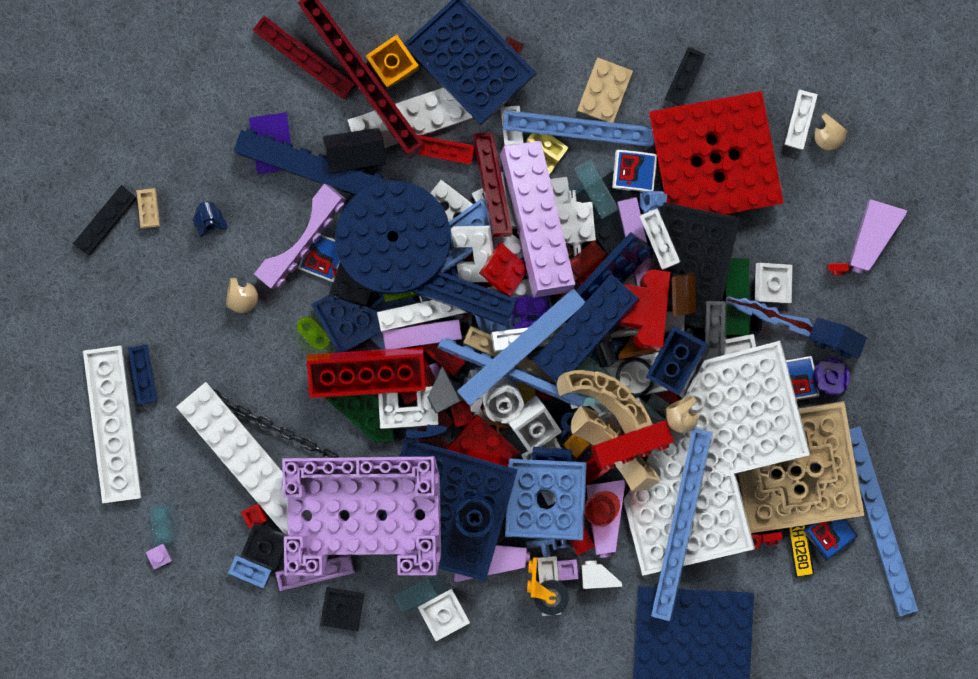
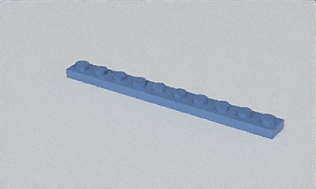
[849,426,918,616]
[651,428,713,621]

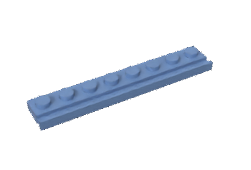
[437,338,586,407]

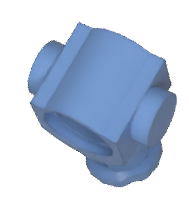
[640,191,667,229]

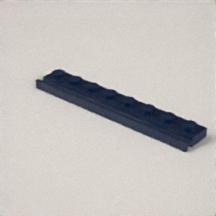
[410,271,517,326]

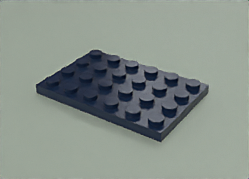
[404,0,537,125]

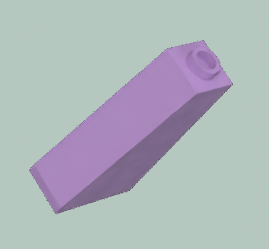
[849,199,907,274]
[586,480,625,558]
[454,545,530,582]

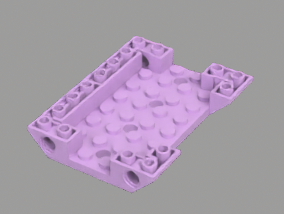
[282,456,441,576]

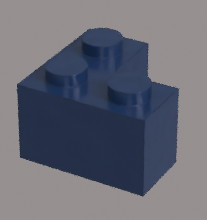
[809,318,867,359]

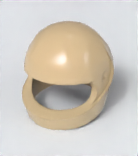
[814,113,848,151]
[226,278,258,313]
[666,396,699,433]

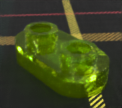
[297,317,330,350]

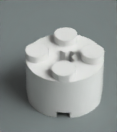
[483,377,524,423]

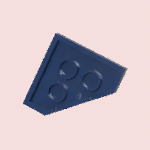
[311,295,381,353]

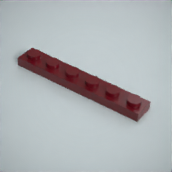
[252,16,355,100]
[473,133,512,237]

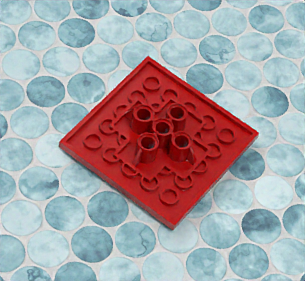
[649,91,784,215]

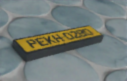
[787,525,815,578]

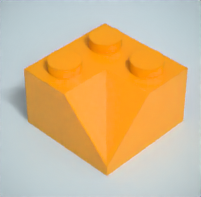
[365,34,419,88]

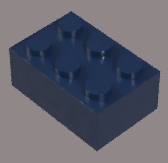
[646,326,711,398]

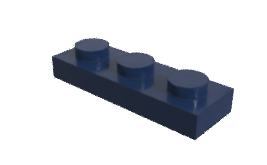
[128,344,158,405]

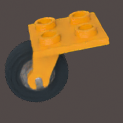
[527,556,569,615]

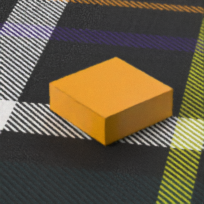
[563,435,590,458]

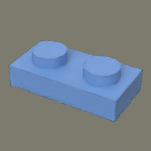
[228,555,272,588]

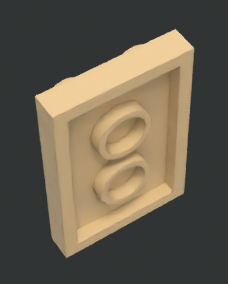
[577,57,633,122]

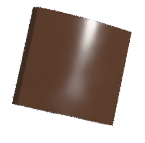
[672,273,696,316]

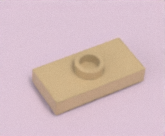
[136,188,161,229]

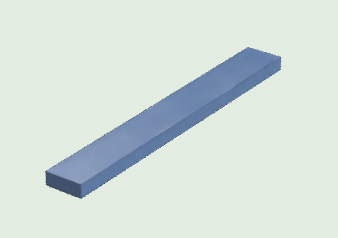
[502,110,654,147]
[457,289,585,406]

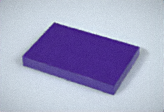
[249,112,292,175]

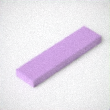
[383,319,462,349]
[275,555,355,591]

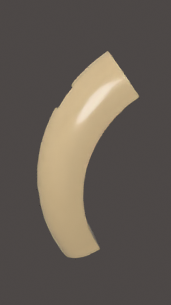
[557,370,652,434]
[571,406,660,492]

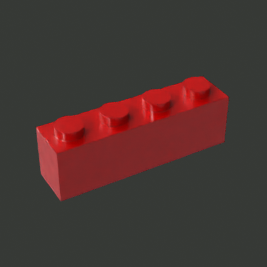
[591,420,674,470]

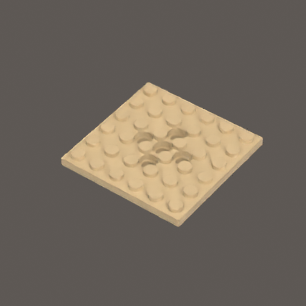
[738,401,864,533]

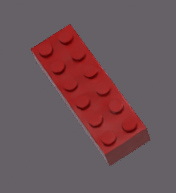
[306,347,426,398]

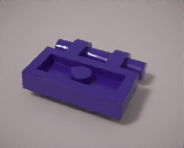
[512,294,550,329]

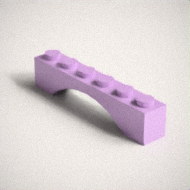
[254,184,347,289]

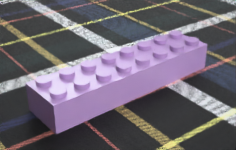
[500,141,575,298]

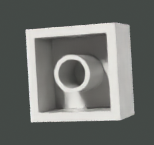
[509,396,562,454]

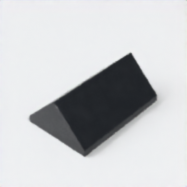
[323,128,386,174]

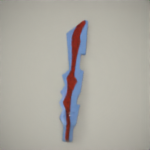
[726,296,813,337]

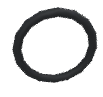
[616,358,654,397]

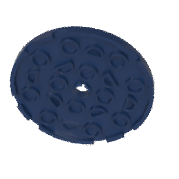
[335,181,451,295]

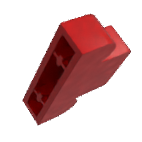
[617,270,670,351]

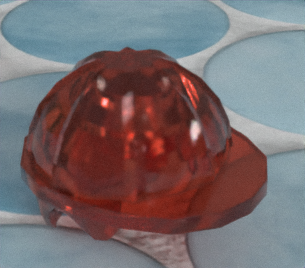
[584,491,620,527]

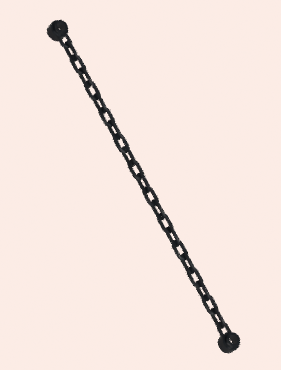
[213,389,339,458]

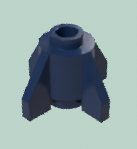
[193,201,228,237]
[553,408,578,440]

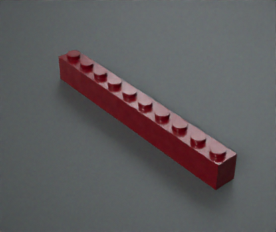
[298,0,425,159]

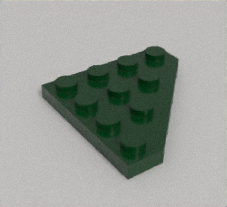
[324,394,394,442]

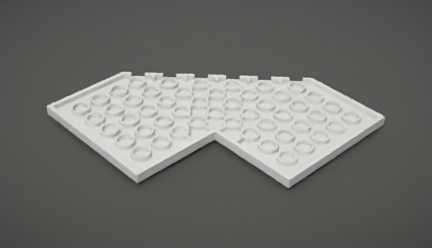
[623,341,810,575]

